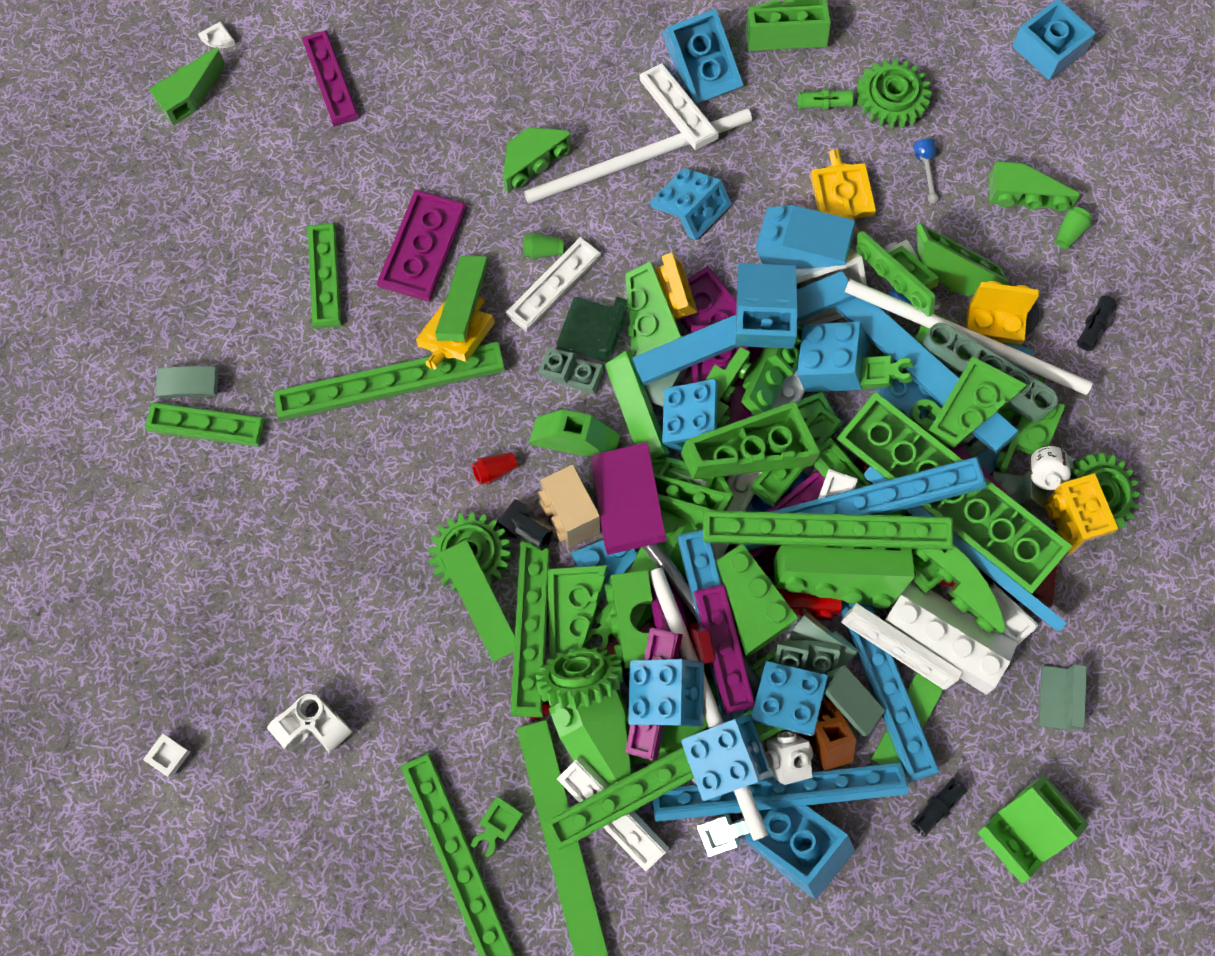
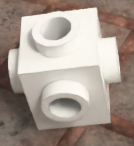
[765,731,813,785]

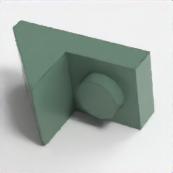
[990,471,1046,511]

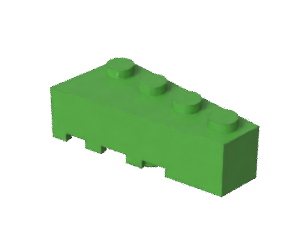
[681,401,820,479]
[773,545,915,609]

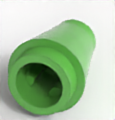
[1054,207,1092,250]
[523,232,563,260]

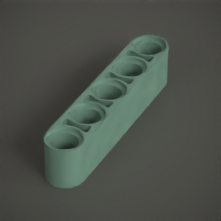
[922,323,1058,422]

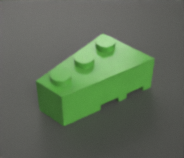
[746,0,831,51]
[717,544,798,660]

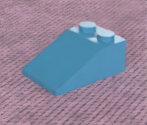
[662,8,744,104]
[755,205,856,269]
[739,806,855,900]

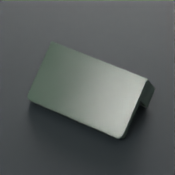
[1038,664,1087,732]
[824,665,885,736]

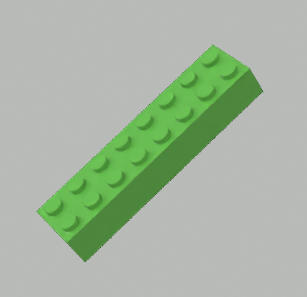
[837,392,1072,594]

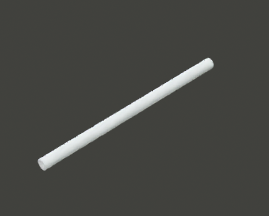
[524,109,752,204]
[844,279,1093,395]
[648,568,768,841]

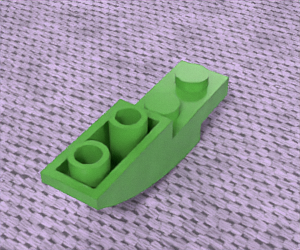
[741,323,803,415]
[706,347,752,429]
[912,544,1006,634]

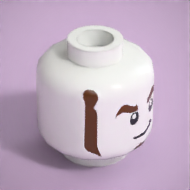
[1029,446,1071,490]

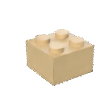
[538,465,600,548]

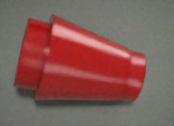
[472,452,517,485]

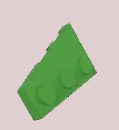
[625,262,683,357]
[928,356,1027,448]
[548,565,609,660]

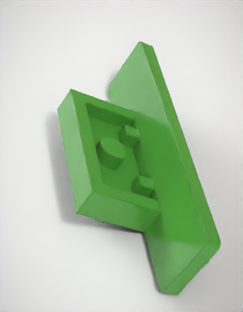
[856,231,939,317]
[995,375,1065,473]

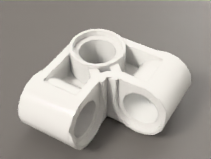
[267,694,353,754]

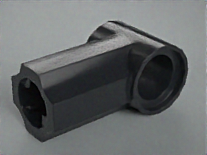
[497,499,557,551]

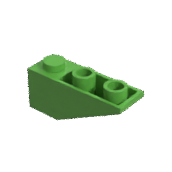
[149,47,225,125]
[989,161,1079,211]

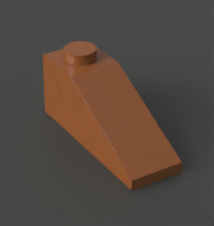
[807,696,856,771]

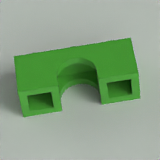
[605,570,653,670]

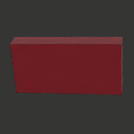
[686,622,716,664]

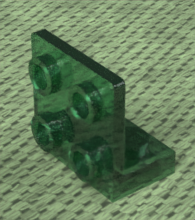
[557,297,628,363]

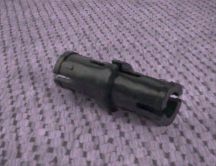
[1076,296,1117,351]
[910,778,967,837]

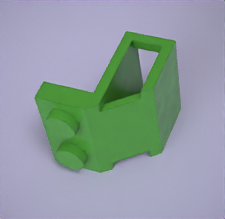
[977,774,1089,884]

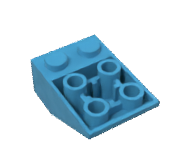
[735,263,797,349]

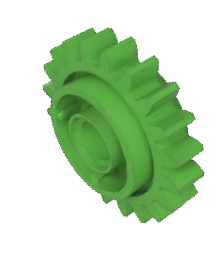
[856,58,932,129]
[1069,453,1140,533]
[428,512,511,593]
[536,647,624,709]

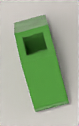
[503,127,571,193]
[529,409,620,458]

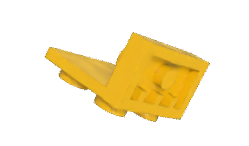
[655,252,698,320]
[966,281,1039,346]
[1046,473,1118,554]

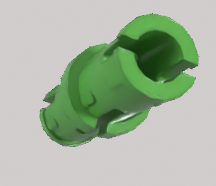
[798,88,853,110]

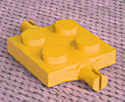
[810,149,876,235]
[416,296,495,370]

